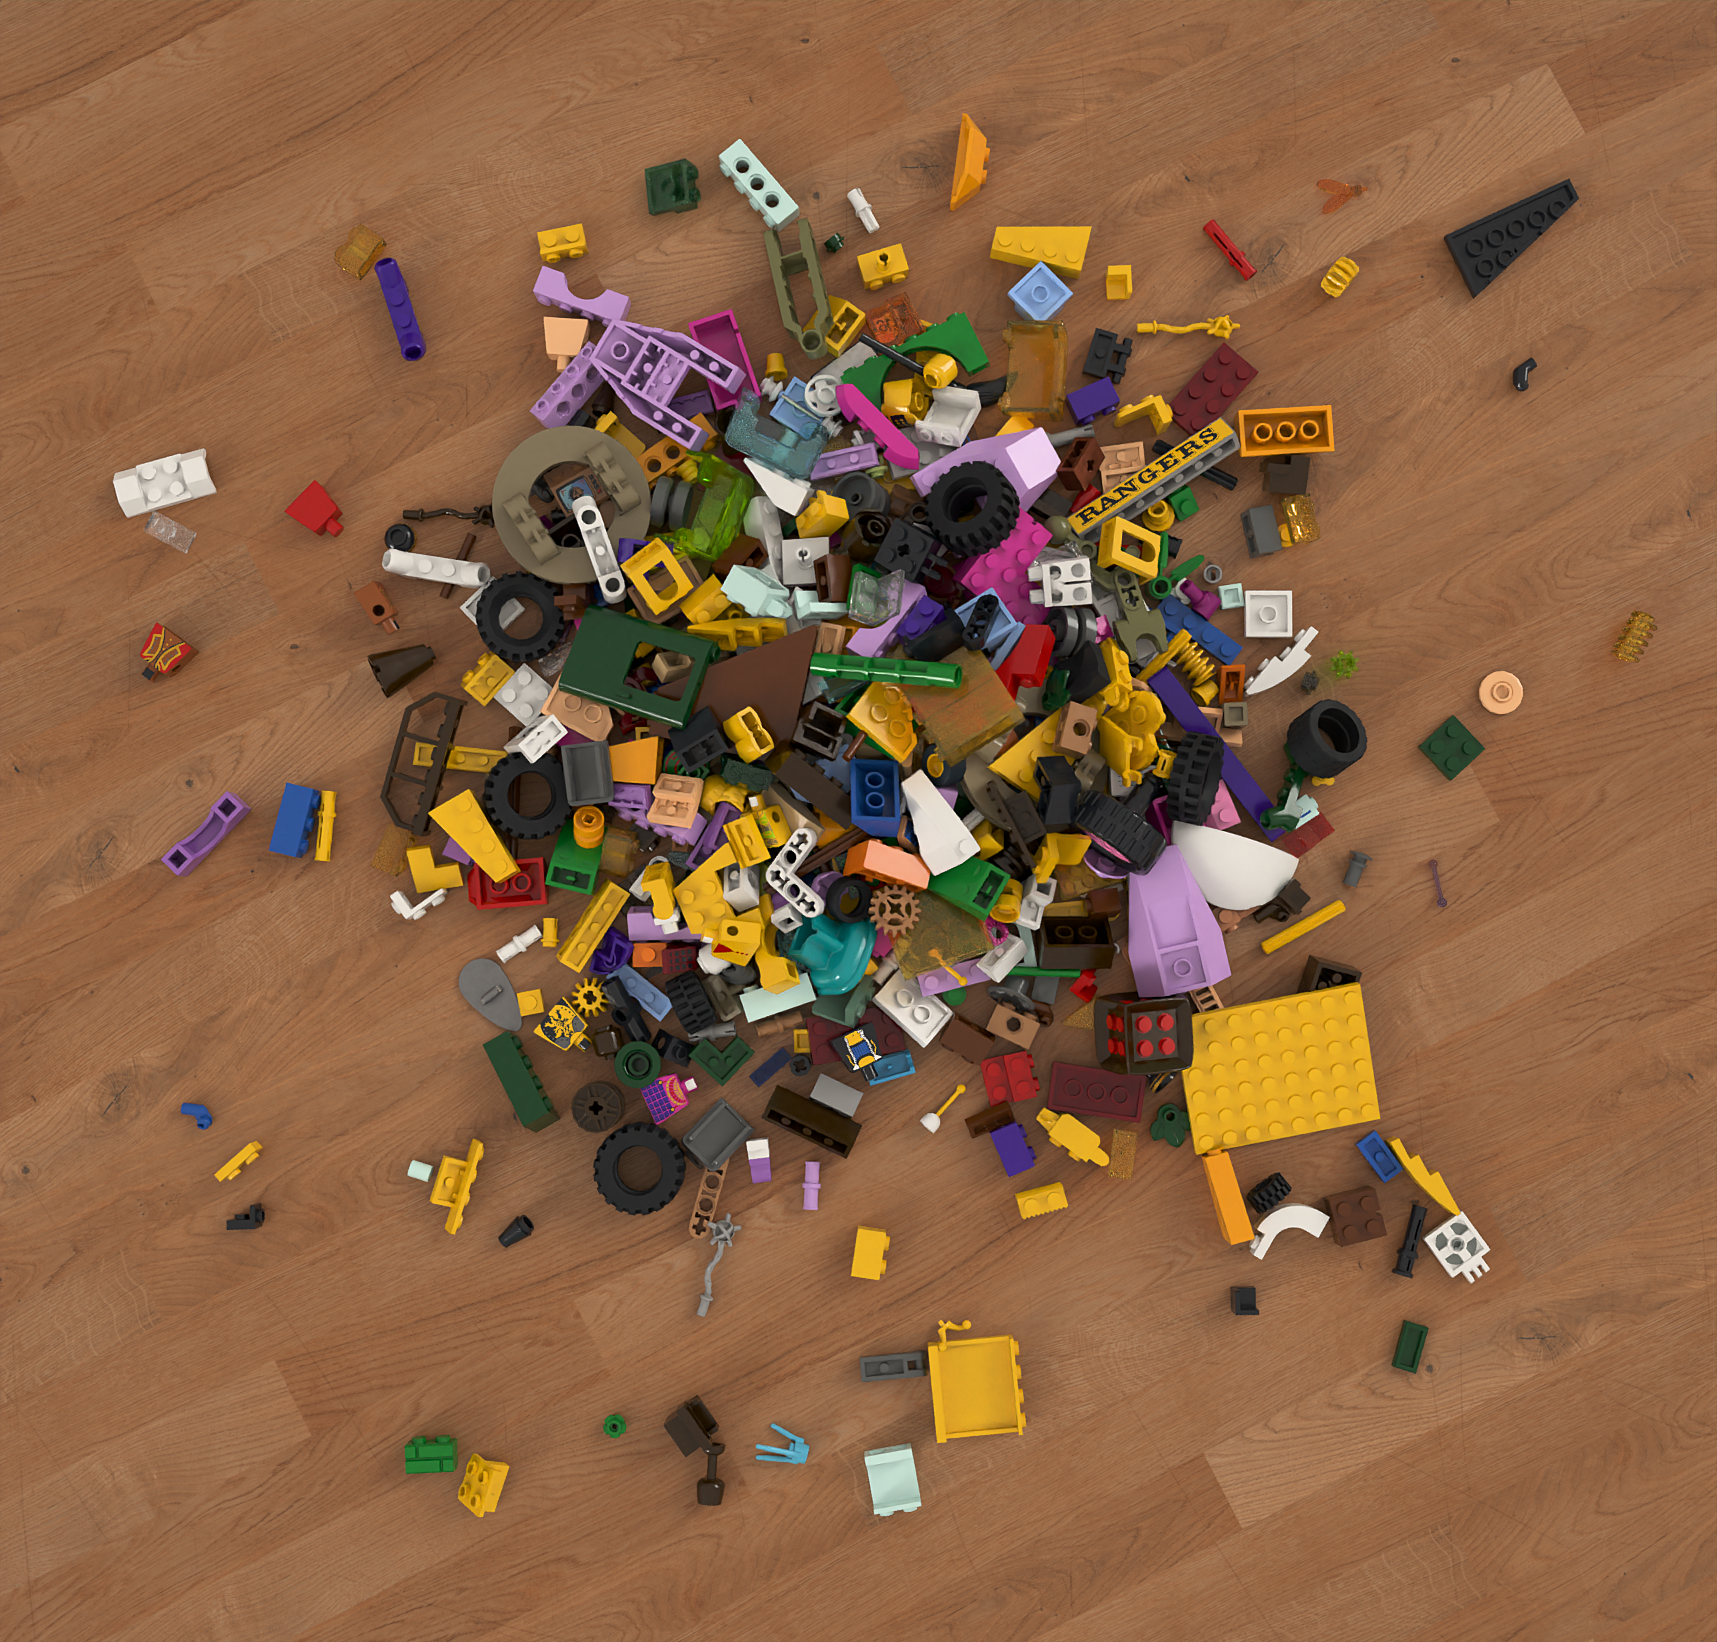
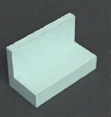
[793,590,850,620]

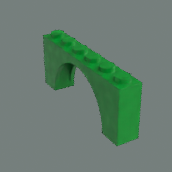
[840,312,990,413]

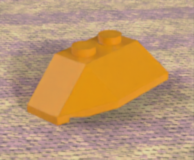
[950,113,990,211]

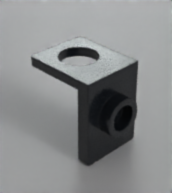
[652,1029,695,1068]

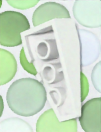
[901,769,981,876]

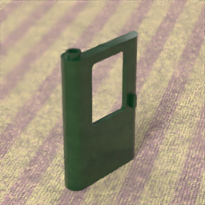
[558,604,721,730]

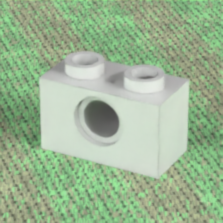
[723,862,760,912]

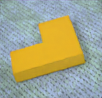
[406,844,464,893]

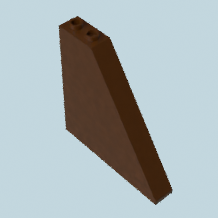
[647,624,820,761]

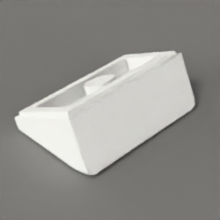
[976,933,1028,983]

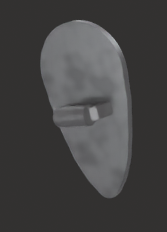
[459,958,522,1031]

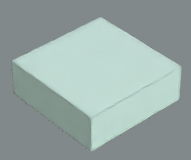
[1217,583,1245,610]

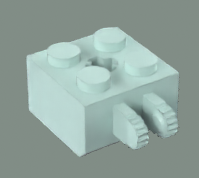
[720,565,793,619]

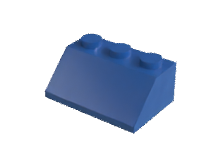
[850,759,900,837]

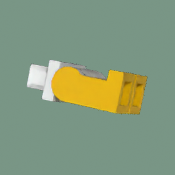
[641,861,681,934]

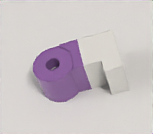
[771,886,803,934]
[746,1137,772,1184]

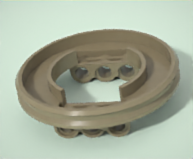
[492,426,651,585]
[956,679,1109,835]

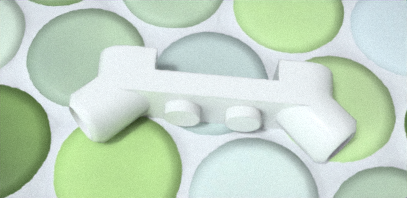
[572,496,627,604]
[382,548,491,588]

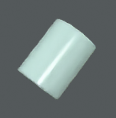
[407,1160,434,1182]

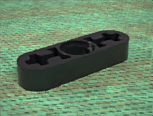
[962,595,1000,651]

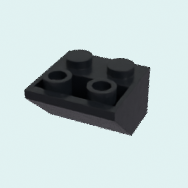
[667,706,733,774]

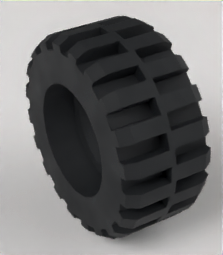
[925,461,1020,557]
[483,752,574,840]
[593,1122,686,1216]

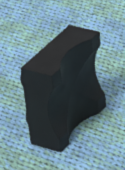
[1053,640,1111,704]

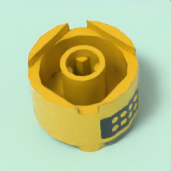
[881,377,929,428]

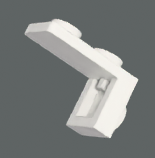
[390,888,449,920]

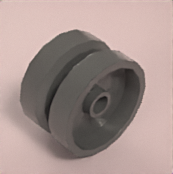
[831,472,891,524]
[649,475,694,533]
[1044,606,1097,658]

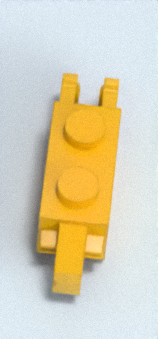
[1097,637,1133,712]
[1036,1107,1110,1167]

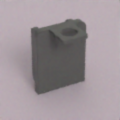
[561,740,615,806]
[682,1097,755,1172]

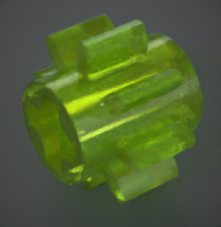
[1330,650,1360,679]

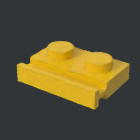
[723,813,771,869]

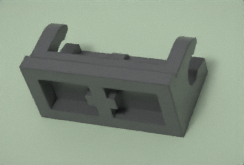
[1240,505,1283,559]

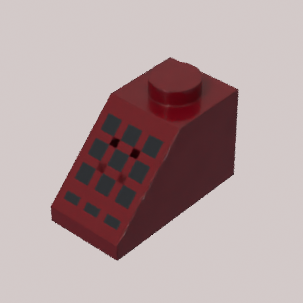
[662,942,701,974]

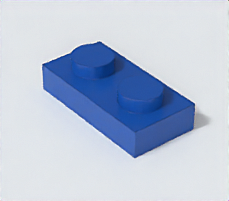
[1355,1130,1403,1183]

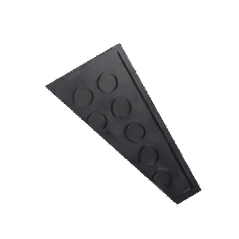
[1443,179,1579,299]

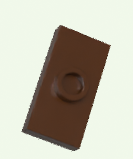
[964,1101,1015,1139]

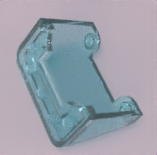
[725,387,827,479]

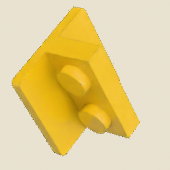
[458,1453,510,1517]

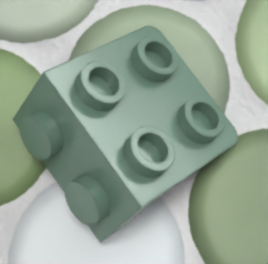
[812,974,875,1029]

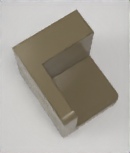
[1219,702,1248,728]

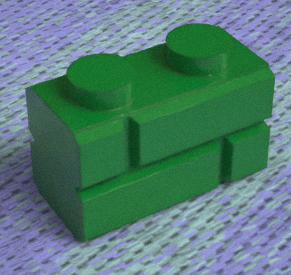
[405,1435,458,1474]

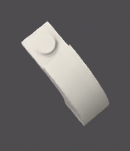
[1249,1203,1330,1260]

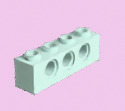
[719,139,800,232]

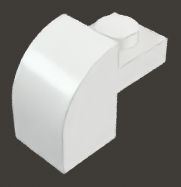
[1014,874,1057,931]

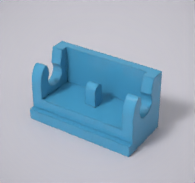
[869,1049,916,1086]

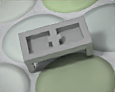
[809,1073,863,1119]

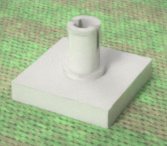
[782,537,830,588]

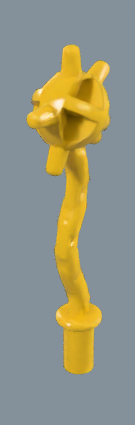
[1137,315,1240,339]

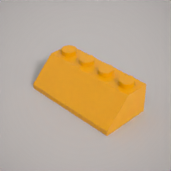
[1233,405,1335,457]

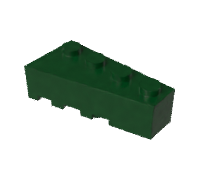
[483,1031,560,1133]

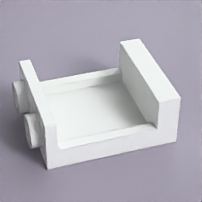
[914,386,981,447]

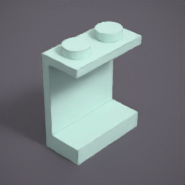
[864,1443,921,1516]

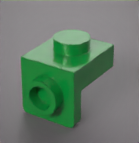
[1165,484,1200,522]

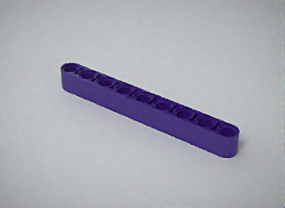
[1147,666,1286,842]

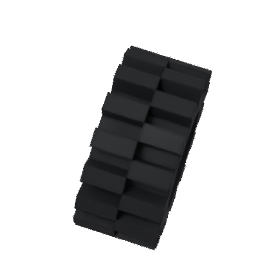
[1246,1172,1292,1214]

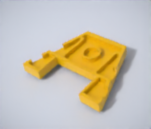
[673,842,766,934]

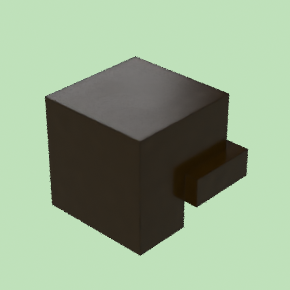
[1259,455,1310,495]
[789,701,848,762]
[663,1395,719,1457]

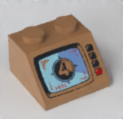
[543,464,609,518]

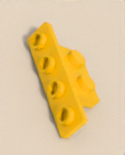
[429,1138,484,1235]

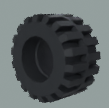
[665,970,717,1035]

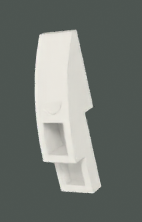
[1243,626,1318,697]

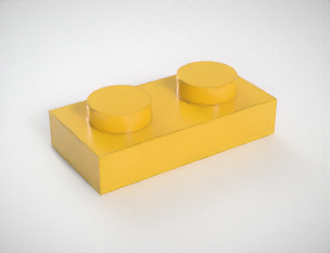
[214,1141,263,1182]

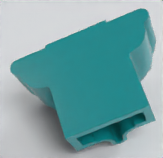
[788,914,877,995]

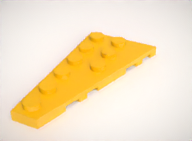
[987,693,1108,802]

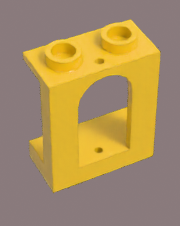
[1097,516,1161,585]
[620,537,694,615]

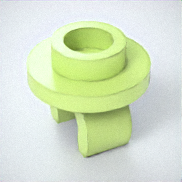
[865,455,888,480]

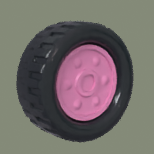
[1067,771,1167,876]

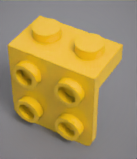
[1114,395,1173,435]
[595,411,646,458]
[1032,832,1092,884]

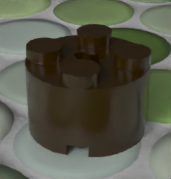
[842,507,893,563]

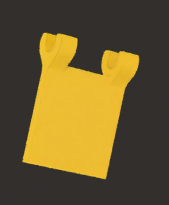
[1099,715,1143,787]

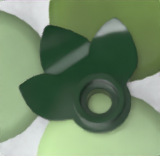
[1041,669,1071,712]
[1150,1103,1191,1148]

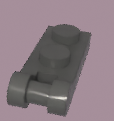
[860,1350,928,1382]

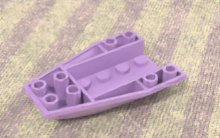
[1128,844,1231,997]

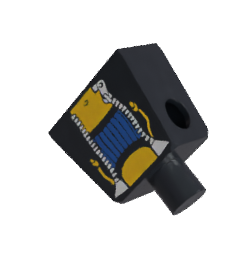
[829,1021,882,1082]

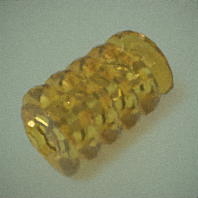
[1610,610,1658,663]

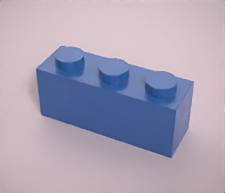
[269,782,321,858]

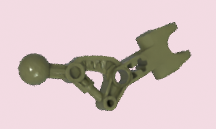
[1043,515,1168,664]

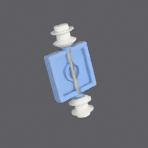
[759,376,843,441]

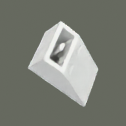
[744,456,815,516]

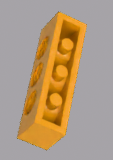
[635,412,719,492]

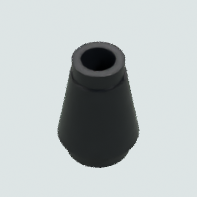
[498,1215,534,1248]

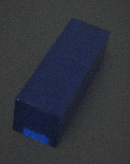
[749,1047,792,1088]

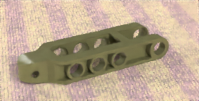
[763,218,834,359]

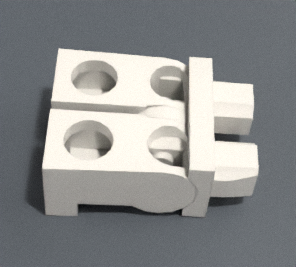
[1027,555,1092,607]

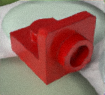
[1069,969,1098,1003]

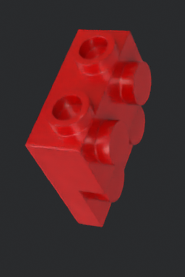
[980,1050,1040,1107]

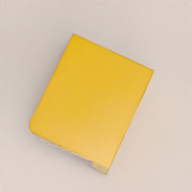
[1105,265,1132,300]

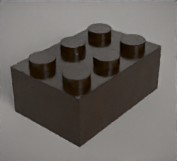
[1035,916,1115,969]

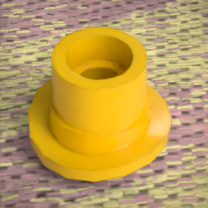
[1142,500,1175,532]

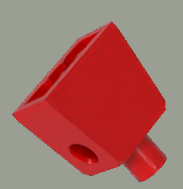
[284,480,344,537]

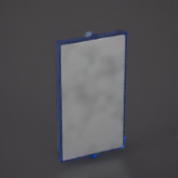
[810,341,879,385]

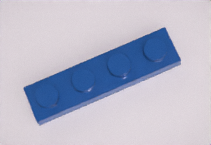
[1156,594,1243,665]

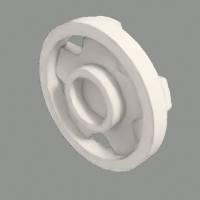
[804,375,843,417]

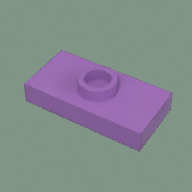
[667,390,714,420]
[608,781,652,809]

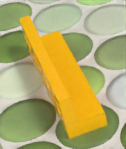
[556,878,630,973]

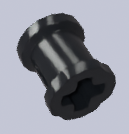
[790,1054,811,1076]

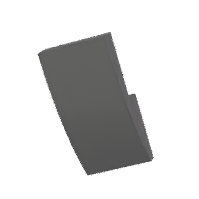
[1031,961,1060,1004]

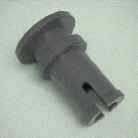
[1342,850,1372,888]

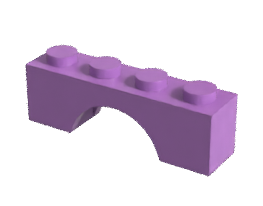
[161,791,252,877]

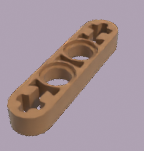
[689,1157,730,1239]

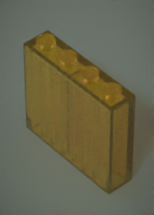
[900,646,1026,767]

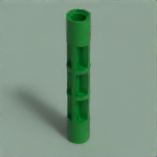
[810,652,963,689]

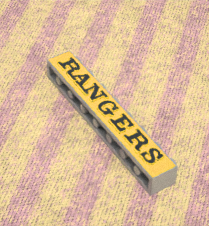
[1067,417,1241,543]

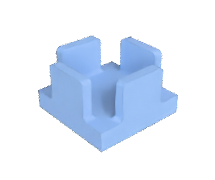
[1007,261,1073,328]
[954,587,1018,653]

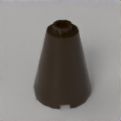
[367,644,436,699]

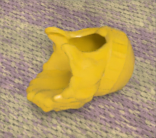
[699,774,762,816]

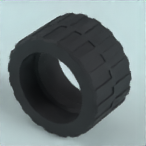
[1287,699,1368,779]

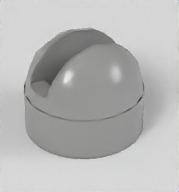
[1204,565,1223,584]

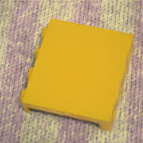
[927,1334,1026,1443]

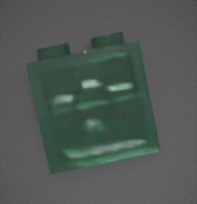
[645,158,701,216]
[719,753,773,793]

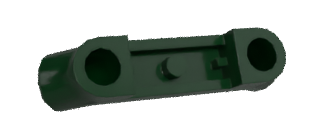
[1260,742,1310,833]

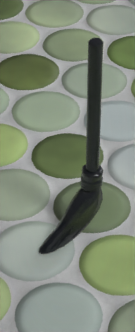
[858,333,1018,408]

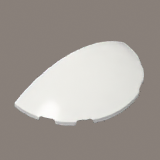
[1171,820,1299,910]

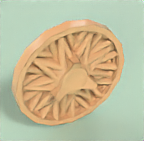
[1479,671,1523,714]

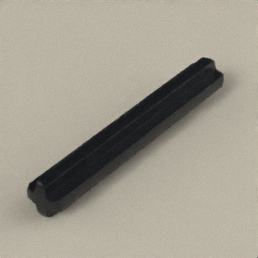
[1152,439,1238,490]

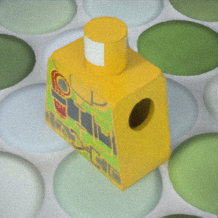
[740,793,793,848]

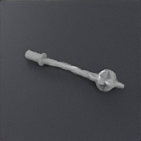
[696,1213,741,1317]

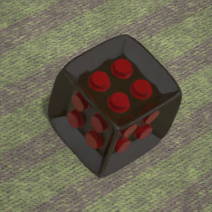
[1094,991,1194,1075]

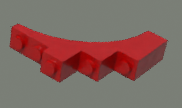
[912,624,1056,735]

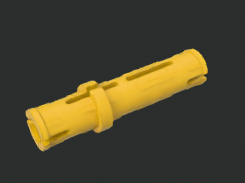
[315,790,337,861]

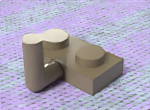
[701,975,757,1022]

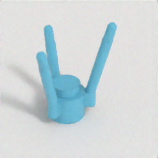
[756,1423,809,1464]

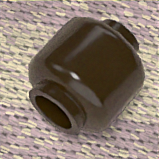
[591,1024,624,1061]

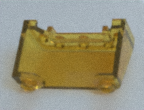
[998,320,1068,422]

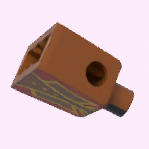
[354,581,400,635]
[140,622,199,682]

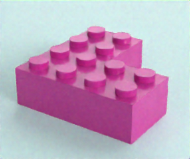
[952,506,1054,625]

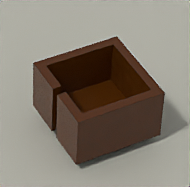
[1323,1186,1387,1247]

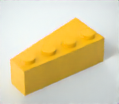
[990,226,1092,279]
[428,789,521,883]

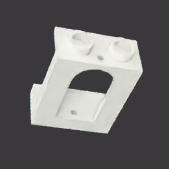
[503,714,568,763]

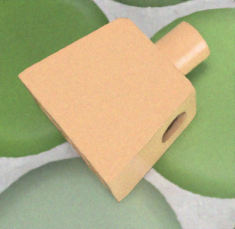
[544,317,591,373]

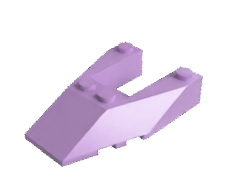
[589,319,746,455]
[909,427,1061,558]

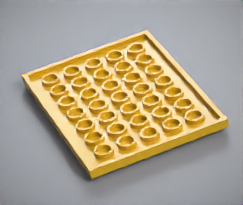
[1181,982,1380,1155]

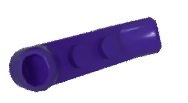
[374,258,426,361]

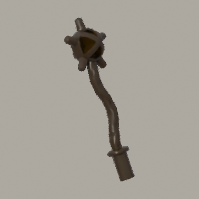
[403,503,495,528]

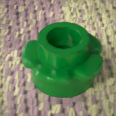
[603,1414,627,1438]

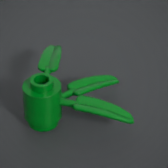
[1121,531,1204,601]

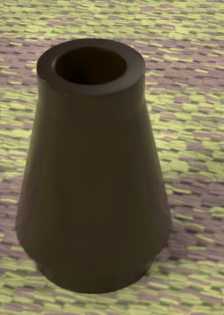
[591,383,616,418]

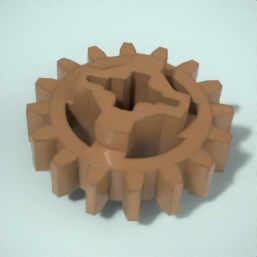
[868,884,921,938]

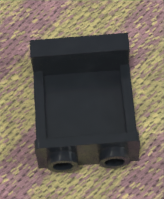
[902,607,977,664]

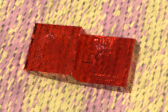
[1282,811,1335,858]

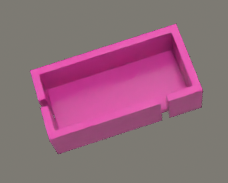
[688,309,763,412]

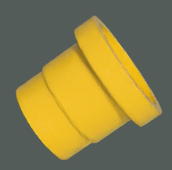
[765,353,788,381]
[1190,679,1219,707]

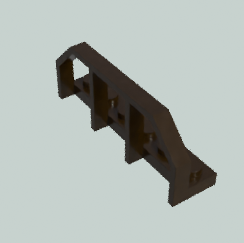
[380,692,468,836]

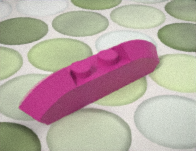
[835,384,920,470]

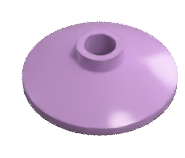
[1084,849,1129,879]

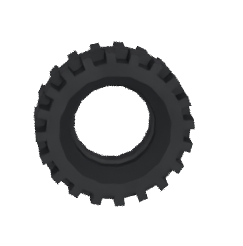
[475,571,566,663]
[1166,731,1224,826]

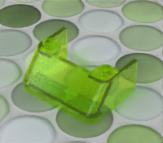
[654,450,755,563]

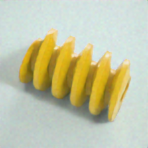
[1172,634,1216,687]

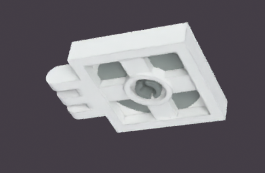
[1422,1210,1490,1283]

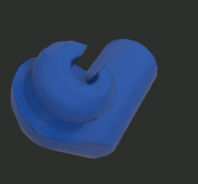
[181,1102,213,1130]

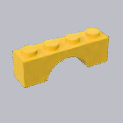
[746,893,800,995]

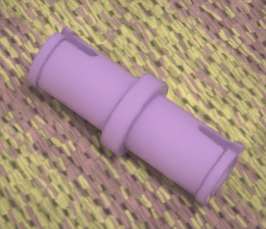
[802,1161,821,1210]

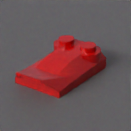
[467,857,549,910]

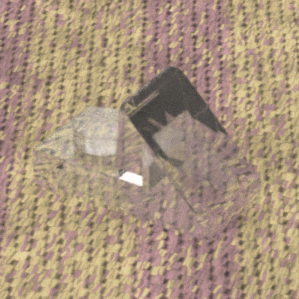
[143,511,197,553]

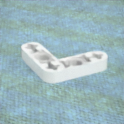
[766,828,824,918]

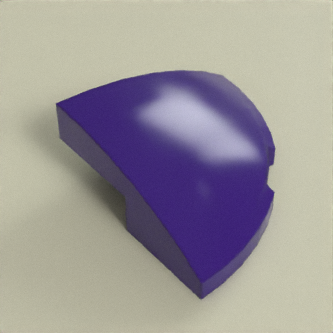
[589,927,634,975]

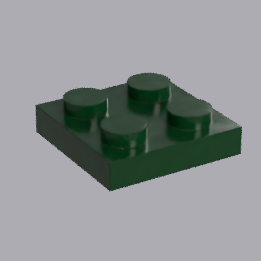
[1418,715,1485,781]

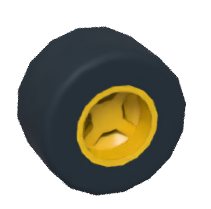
[921,742,966,787]

